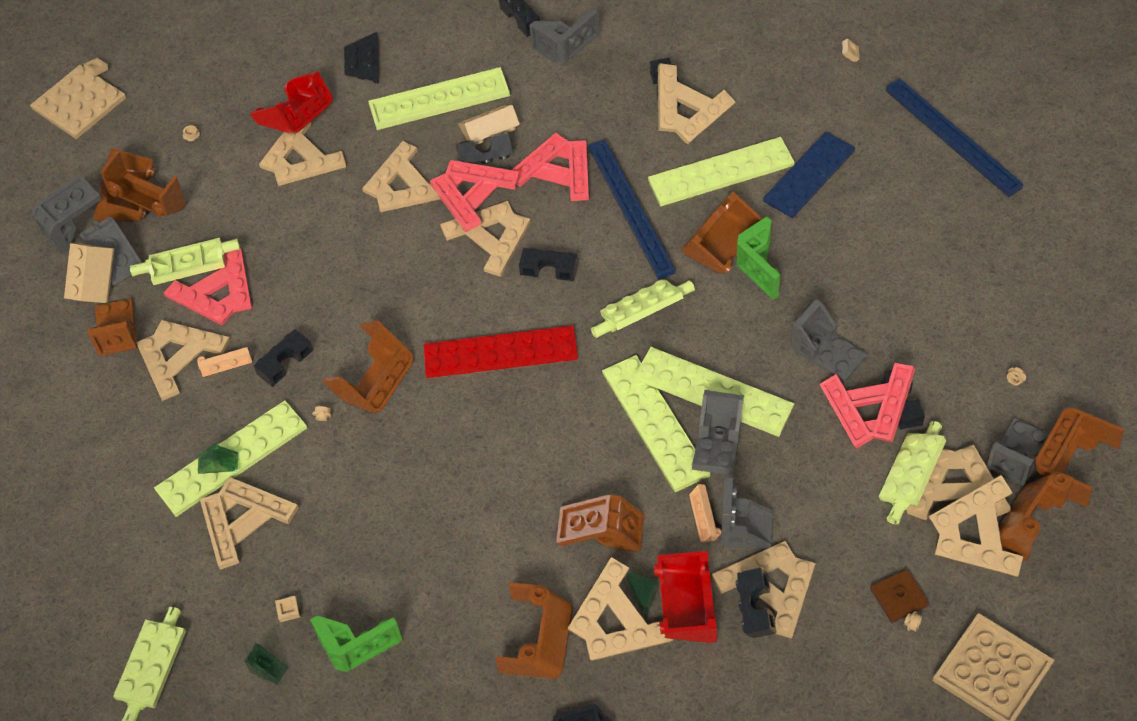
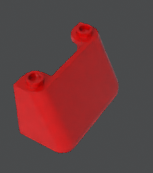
[250,71,332,134]
[654,551,717,643]

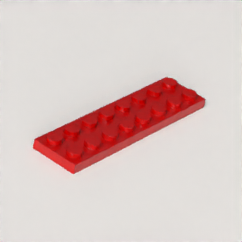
[423,325,578,378]

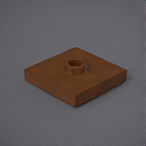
[870,570,929,623]

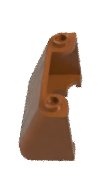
[93,148,155,222]
[680,192,763,274]
[998,472,1075,562]

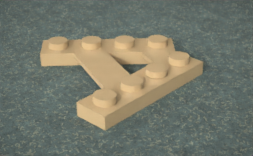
[658,64,736,144]
[259,122,346,186]
[362,141,440,212]
[440,201,531,277]
[136,320,230,401]
[907,445,1010,521]
[929,475,1023,577]
[200,477,299,570]
[712,541,815,639]
[567,557,673,661]

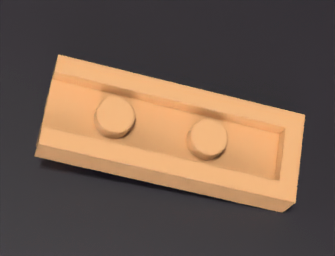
[198,347,252,377]
[689,484,722,543]

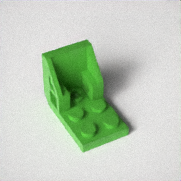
[737,217,780,300]
[310,615,403,672]

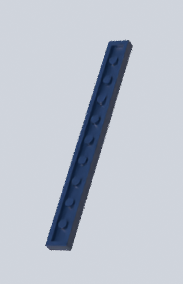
[886,78,1023,197]
[588,139,675,280]

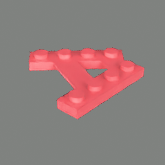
[512,133,589,201]
[430,160,520,232]
[164,248,252,326]
[820,363,915,449]

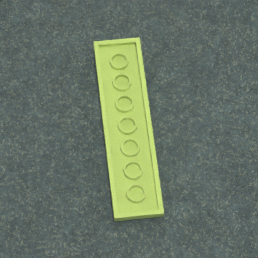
[368,67,510,130]
[648,137,795,207]
[635,347,794,437]
[602,355,710,492]
[154,400,307,517]

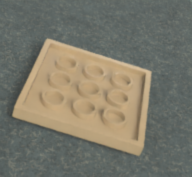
[30,65,126,139]
[932,613,1054,721]

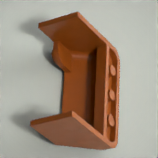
[100,150,186,217]
[322,320,413,413]
[1035,408,1124,507]
[496,582,572,679]

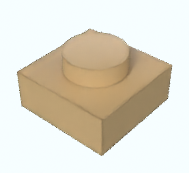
[842,38,860,62]
[83,58,108,76]
[275,596,300,622]

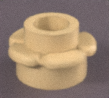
[183,125,200,141]
[1007,367,1026,385]
[312,406,331,421]
[904,611,922,632]

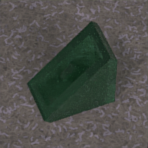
[197,444,239,474]
[627,572,658,616]
[244,643,288,685]

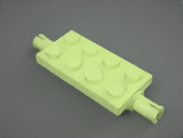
[130,238,240,285]
[591,279,695,338]
[879,421,946,524]
[114,607,186,721]

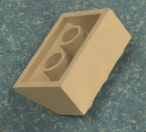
[458,105,520,145]
[64,243,114,303]

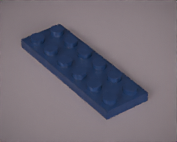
[763,132,855,219]

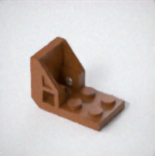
[88,298,138,357]
[556,495,644,551]

